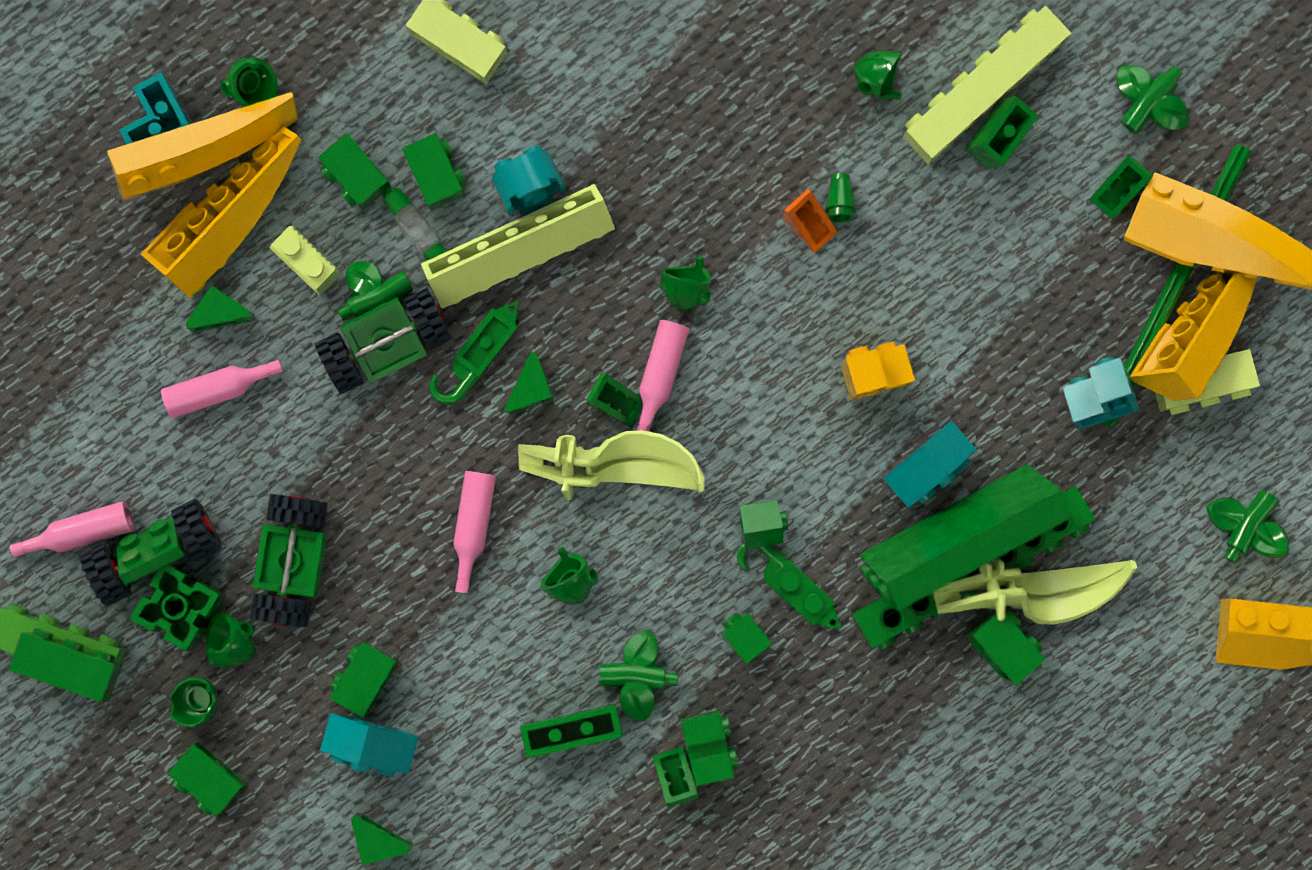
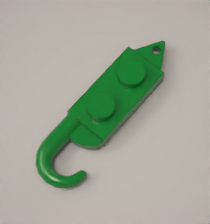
[429,301,519,405]
[737,542,840,629]

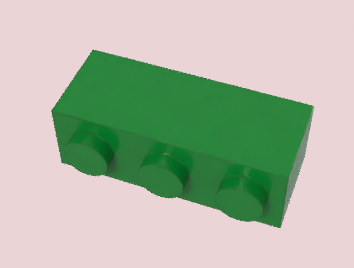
[8,628,122,702]
[520,703,623,759]

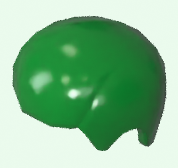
[169,677,219,728]

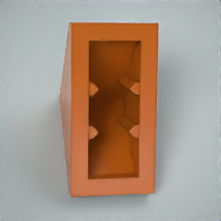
[782,189,838,253]

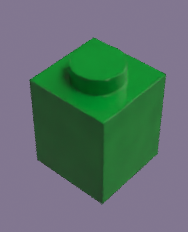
[739,500,788,549]

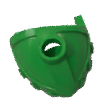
[853,51,902,101]
[220,57,278,107]
[659,256,711,311]
[540,547,598,605]
[206,612,256,669]

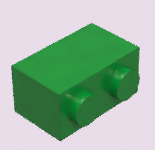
[964,96,1039,169]
[318,133,391,211]
[402,133,467,211]
[720,612,772,664]
[329,642,399,718]
[168,742,248,816]

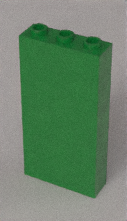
[859,464,1073,610]

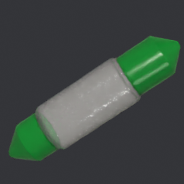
[383,187,447,261]

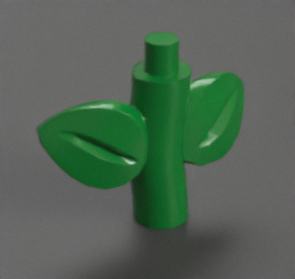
[1116,65,1189,135]
[337,261,413,321]
[1206,490,1289,564]
[599,630,678,721]

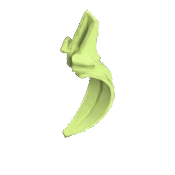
[518,430,705,501]
[933,558,1137,625]

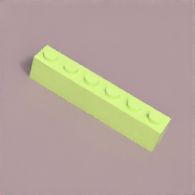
[903,6,1071,165]
[421,184,615,309]

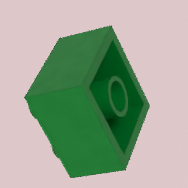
[964,610,1046,685]

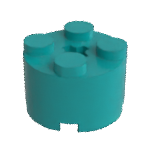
[492,145,566,216]

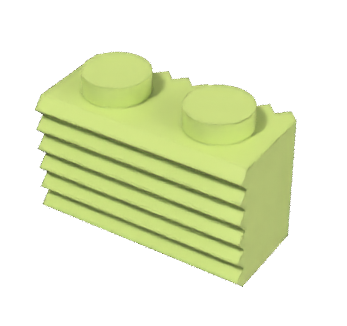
[269,226,340,296]

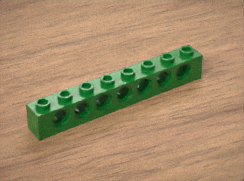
[851,486,1095,651]

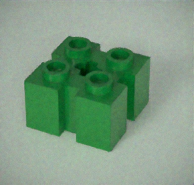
[130,563,226,651]
[680,710,739,786]

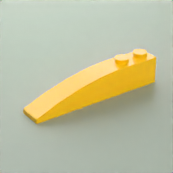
[107,92,298,201]
[140,126,302,298]
[1124,172,1312,290]
[1130,269,1257,401]
[1215,599,1312,670]

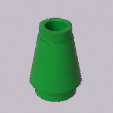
[825,173,857,223]

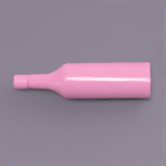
[637,320,690,432]
[161,360,283,419]
[453,471,496,593]
[10,501,134,557]

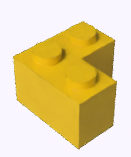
[840,341,915,401]

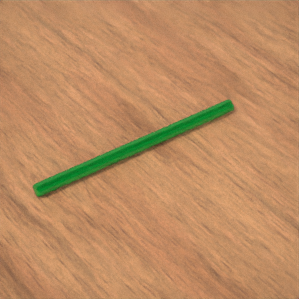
[1102,144,1251,427]

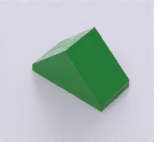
[1089,155,1153,219]
[186,285,255,333]
[504,352,553,415]
[586,372,643,427]
[652,747,699,808]
[351,812,414,865]

